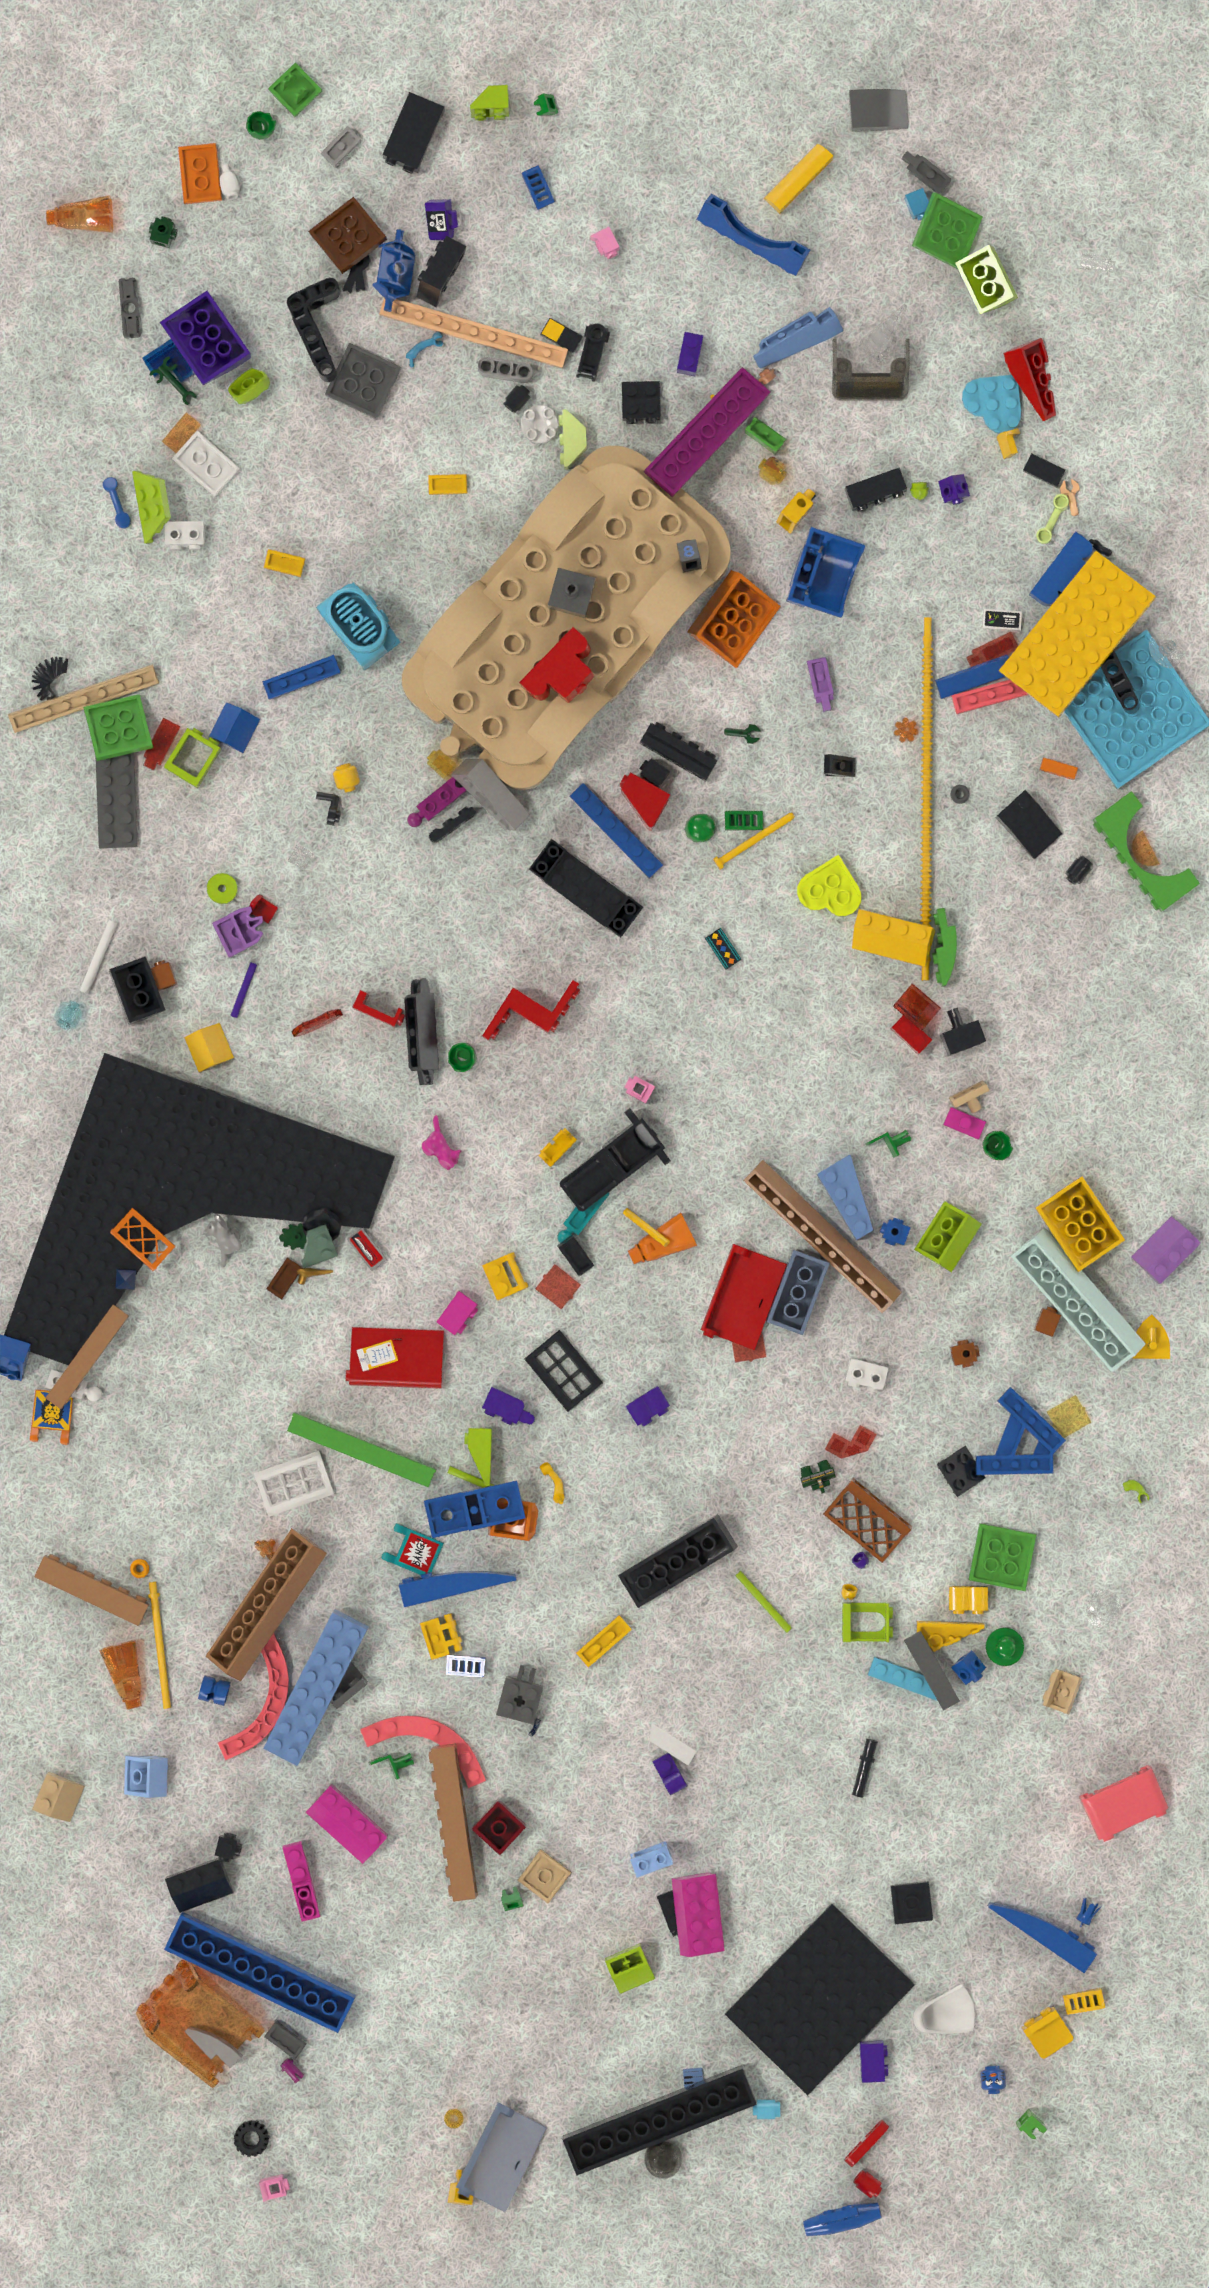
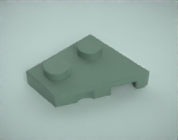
[301,1225,338,1268]

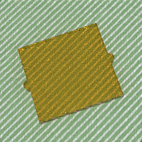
[1046,1395,1091,1438]

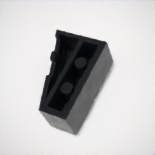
[416,236,467,308]

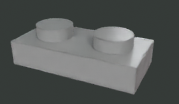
[321,126,361,168]

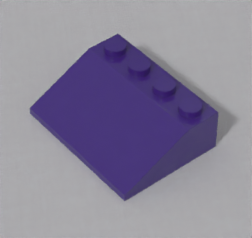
[160,291,251,385]

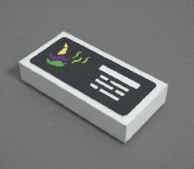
[982,609,1022,631]

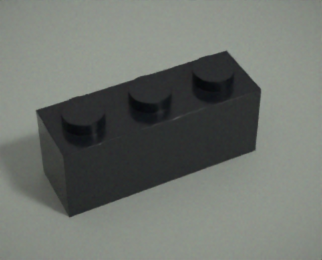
[845,467,907,512]

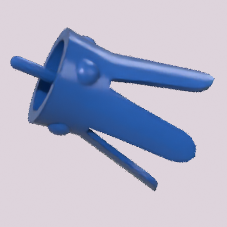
[1076,1898,1102,1927]

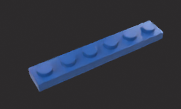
[569,783,663,879]

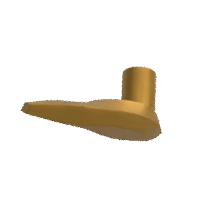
[297,1268,333,1285]

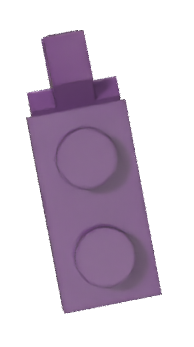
[807,657,834,712]

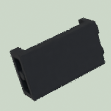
[382,92,445,174]

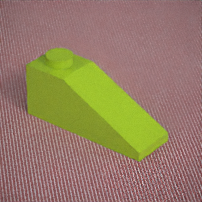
[464,1428,492,1487]

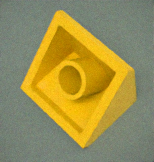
[184,1023,234,1072]

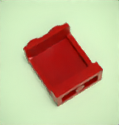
[352,990,405,1028]

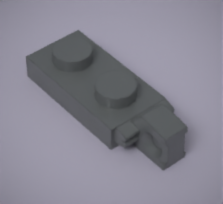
[901,151,951,194]

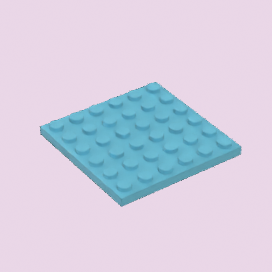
[1064,629,1209,789]

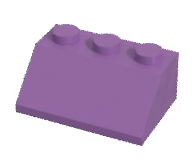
[1131,1216,1201,1284]

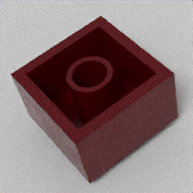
[472,1798,526,1855]

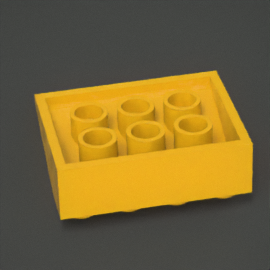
[1035,1176,1125,1272]

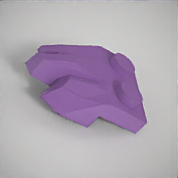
[212,907,263,958]

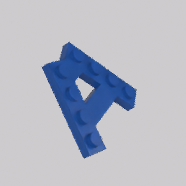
[976,1387,1066,1475]

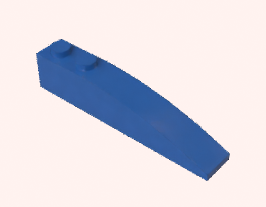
[399,1571,517,1607]
[987,1902,1097,1973]

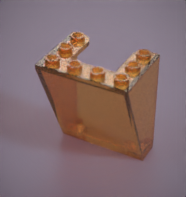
[136,1960,265,2088]

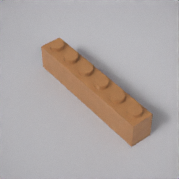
[34,1554,150,1626]

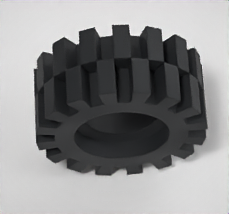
[234,2120,269,2157]

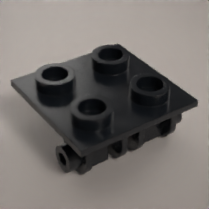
[937,1445,986,1497]

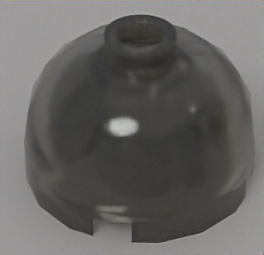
[644,2140,682,2179]

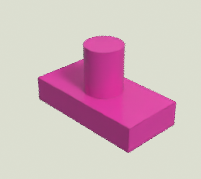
[943,1107,986,1140]

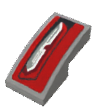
[347,1228,387,1271]

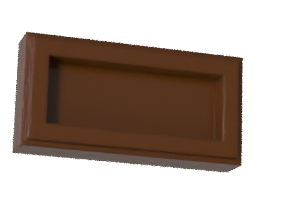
[266,1257,303,1300]

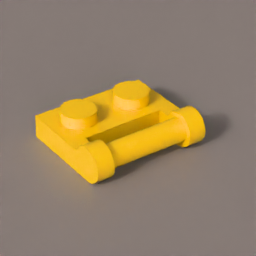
[482,1252,529,1301]

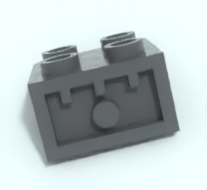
[332,1662,368,1709]

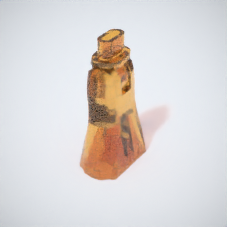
[46,195,113,233]
[99,1640,142,1710]

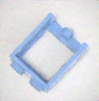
[630,1841,673,1878]

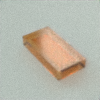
[162,412,201,453]

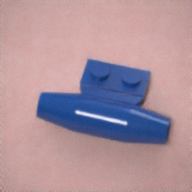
[803,2203,882,2236]

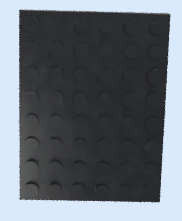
[725,1903,915,2096]

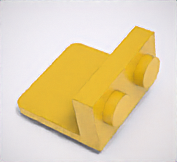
[1021,2006,1073,2059]

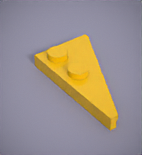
[916,1621,985,1652]

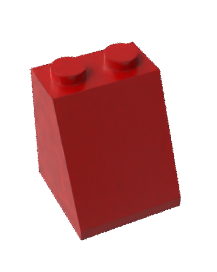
[619,772,670,831]

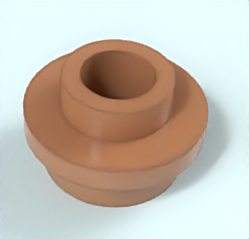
[758,367,776,385]

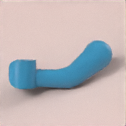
[406,332,443,368]

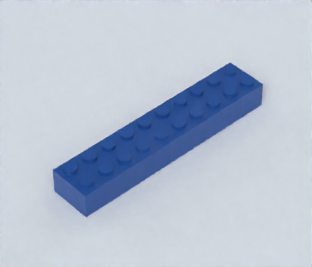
[164,1912,356,2033]

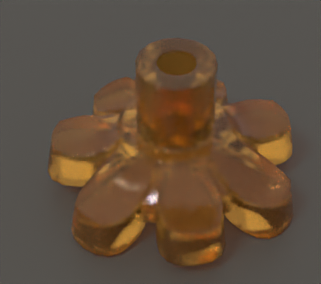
[893,717,919,743]
[254,1539,276,1560]

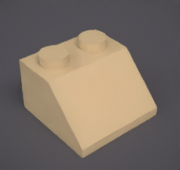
[32,1772,85,1822]

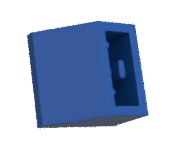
[0,1334,31,1381]

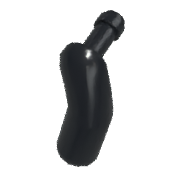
[1089,539,1112,557]

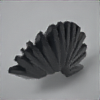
[32,656,68,701]

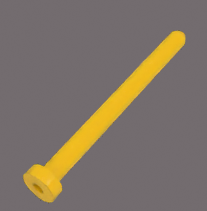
[713,813,795,870]

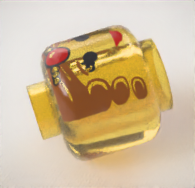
[758,456,787,485]

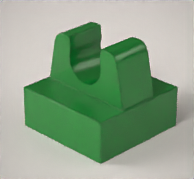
[534,93,558,116]
[501,1887,524,1911]

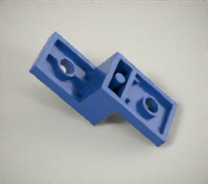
[424,1480,526,1538]

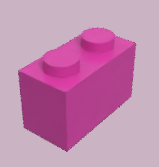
[436,1291,478,1335]

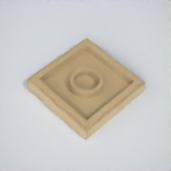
[517,1849,571,1903]

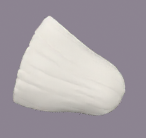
[913,1984,975,2034]

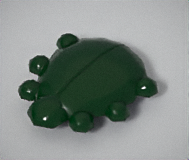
[279,1223,307,1250]

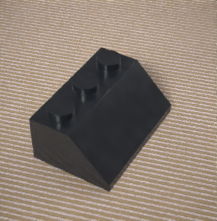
[109,956,166,1025]
[165,1858,234,1913]

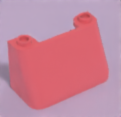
[1079,1765,1169,1842]

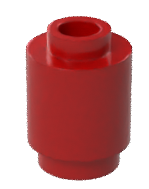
[853,2170,883,2198]

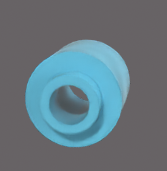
[753,2100,780,2119]

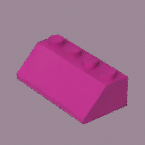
[305,1784,388,1864]

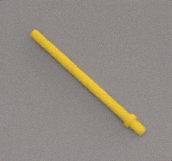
[148,1582,171,1709]

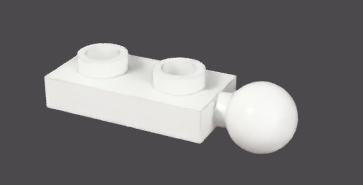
[45,1369,102,1402]

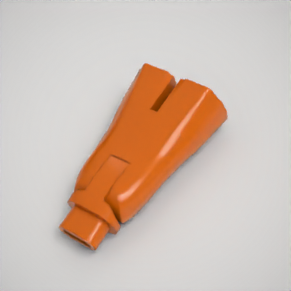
[628,1212,697,1264]

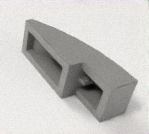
[184,2026,243,2068]

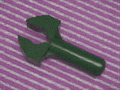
[724,724,761,744]

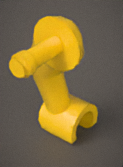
[539,1462,564,1504]

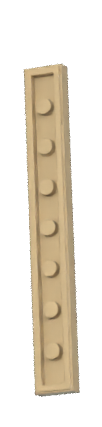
[8,664,159,733]

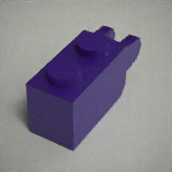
[482,1387,535,1426]

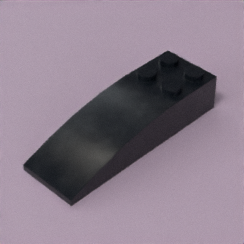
[618,1514,738,1608]

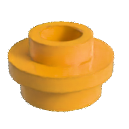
[130,1559,149,1578]

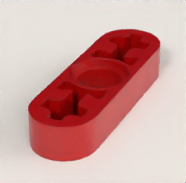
[844,2120,889,2167]

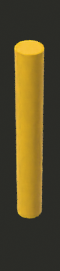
[623,1208,670,1247]

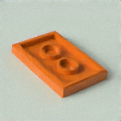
[178,143,222,205]

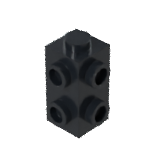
[215,1832,242,1862]

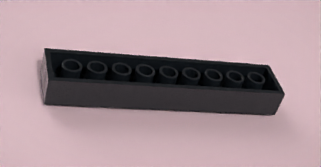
[562,2065,757,2176]

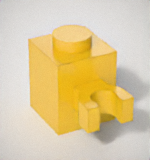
[447,2169,473,2206]

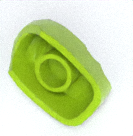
[228,368,270,404]

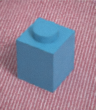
[904,188,929,221]

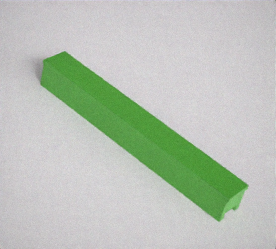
[287,1412,437,1487]

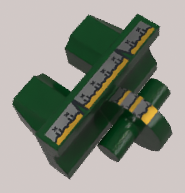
[800,1460,836,1494]

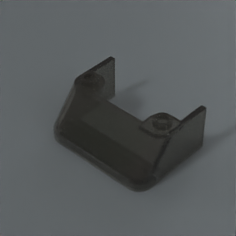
[831,339,910,401]

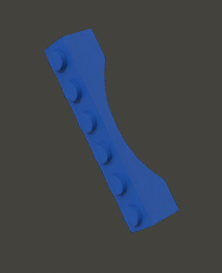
[696,194,810,276]

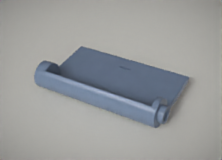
[456,2102,546,2212]

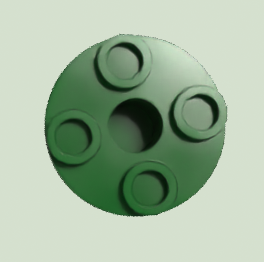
[985,1627,1024,1666]

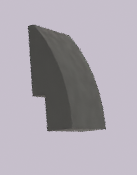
[849,89,908,132]

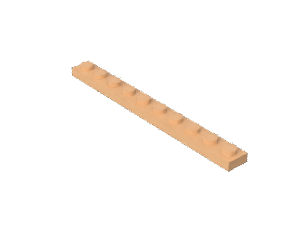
[379,298,568,369]

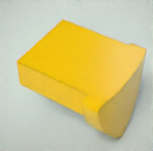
[997,428,1020,459]

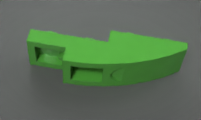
[932,908,957,987]

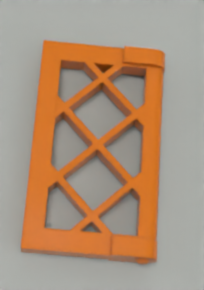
[110,1208,176,1271]

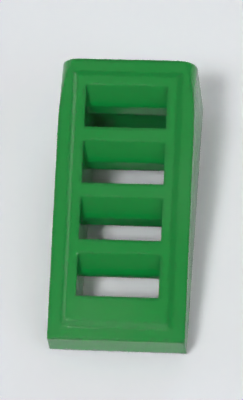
[724,811,763,831]

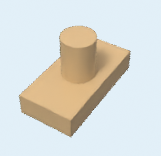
[949,1080,989,1113]

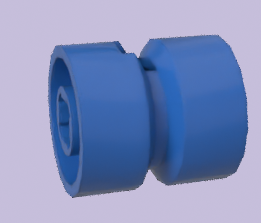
[198,1675,231,1706]

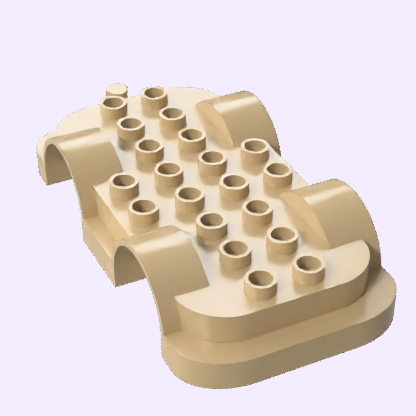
[402,446,730,790]

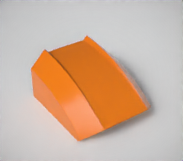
[488,1498,538,1541]

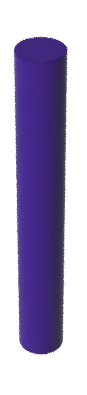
[230,962,257,1018]

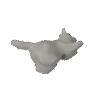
[204,1214,242,1267]

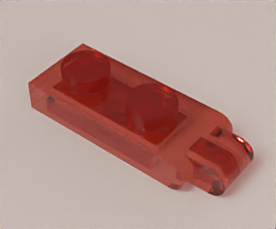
[966,631,1018,667]
[143,718,181,771]

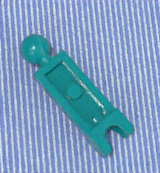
[557,1192,610,1243]

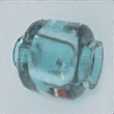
[54,1000,82,1030]

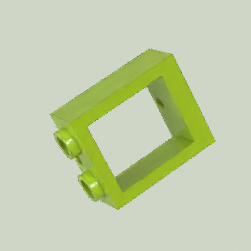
[164,728,222,789]

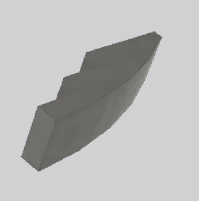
[904,1631,960,1711]

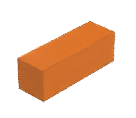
[1039,757,1078,780]

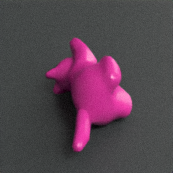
[422,1115,461,1171]

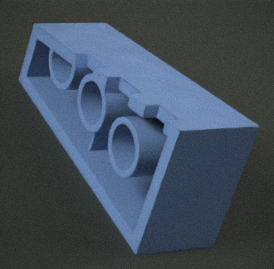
[816,1155,873,1240]

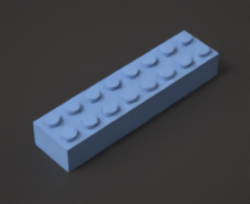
[263,1609,369,1766]

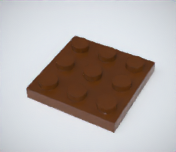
[308,197,388,274]

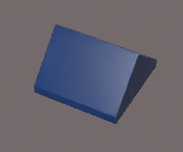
[209,702,260,753]

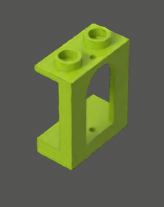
[842,1602,893,1643]

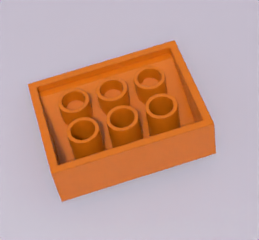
[687,570,781,668]

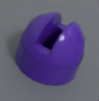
[852,1552,869,1569]

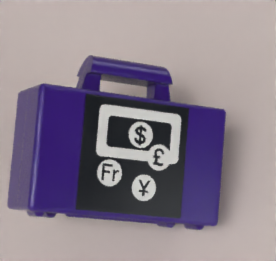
[425,199,458,240]

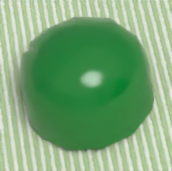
[246,111,276,140]
[684,814,716,842]
[448,1042,477,1072]
[982,1131,1013,1161]

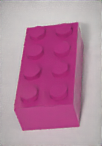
[671,1873,725,1957]

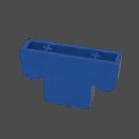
[1029,531,1092,606]

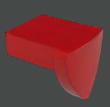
[249,894,278,924]

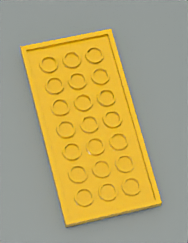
[999,551,1156,718]

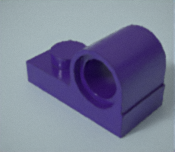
[652,1753,687,1796]

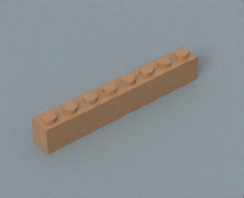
[429,1743,478,1902]

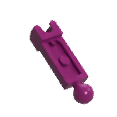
[407,777,467,827]

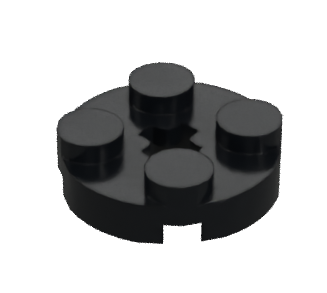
[303,1208,341,1241]

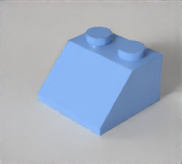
[124,1756,168,1798]

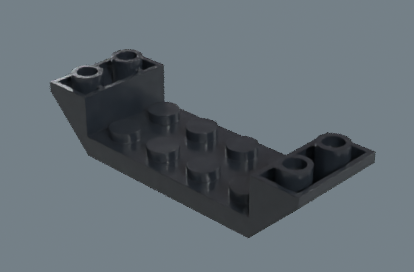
[529,838,644,938]

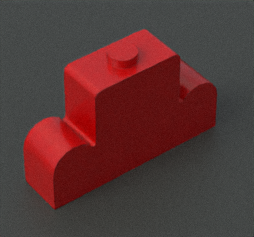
[519,627,594,703]

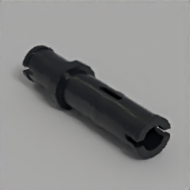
[851,1738,878,1798]

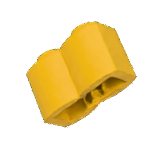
[949,1586,988,1614]

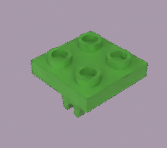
[268,62,322,117]

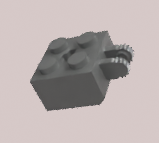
[496,1665,543,1725]

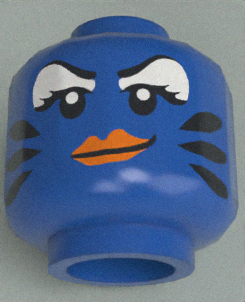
[980,2066,1006,2094]

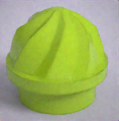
[910,482,929,500]

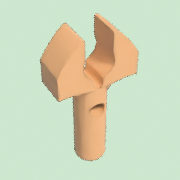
[1060,479,1080,516]

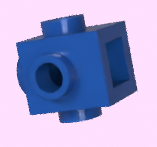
[880,1218,911,1246]
[951,1650,987,1685]

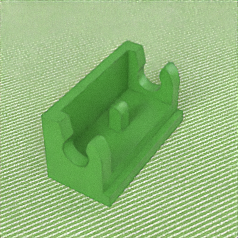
[745,417,787,455]
[1015,2109,1047,2139]

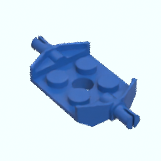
[372,229,416,312]

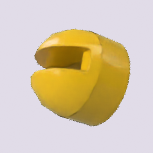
[841,1584,858,1600]

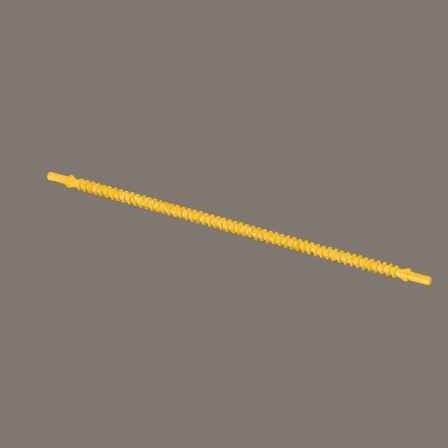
[920,617,933,981]

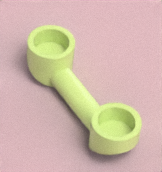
[1036,494,1069,544]

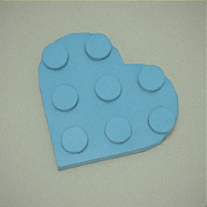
[962,375,1021,434]

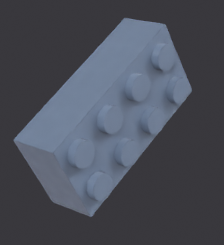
[766,1250,830,1335]

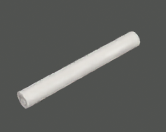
[79,920,117,994]

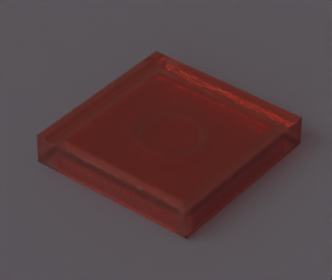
[893,983,941,1031]

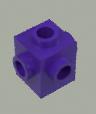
[938,474,970,505]

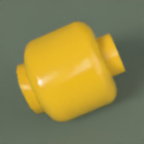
[333,763,360,793]

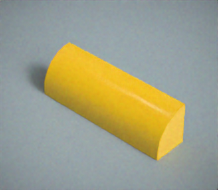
[763,144,834,214]

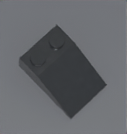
[995,790,1062,859]

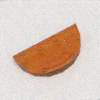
[1132,830,1160,866]

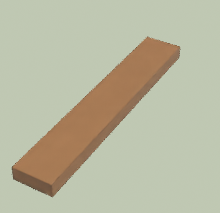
[45,1305,129,1409]

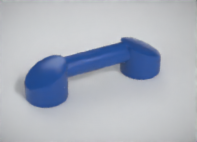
[103,477,131,529]

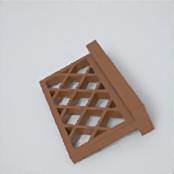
[823,1478,912,1563]

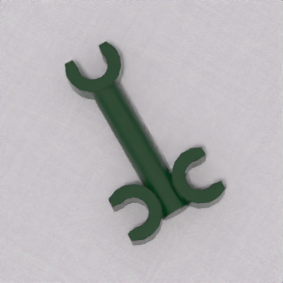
[149,356,197,405]

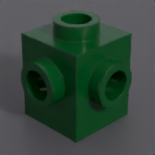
[149,216,178,249]

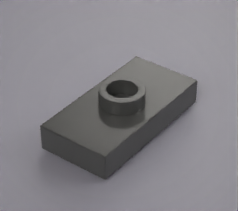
[264,2021,307,2060]

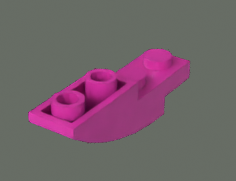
[282,1841,320,1922]

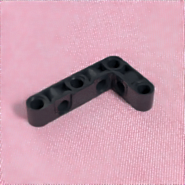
[287,277,341,382]
[1101,651,1140,714]

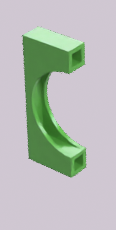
[1093,791,1200,912]

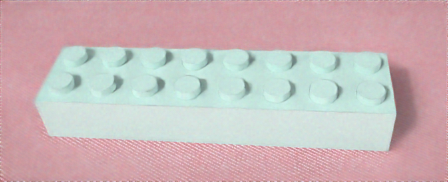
[1011,1227,1145,1372]

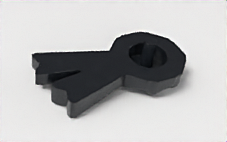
[343,255,370,294]

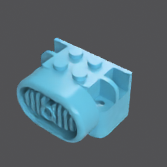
[316,582,401,670]

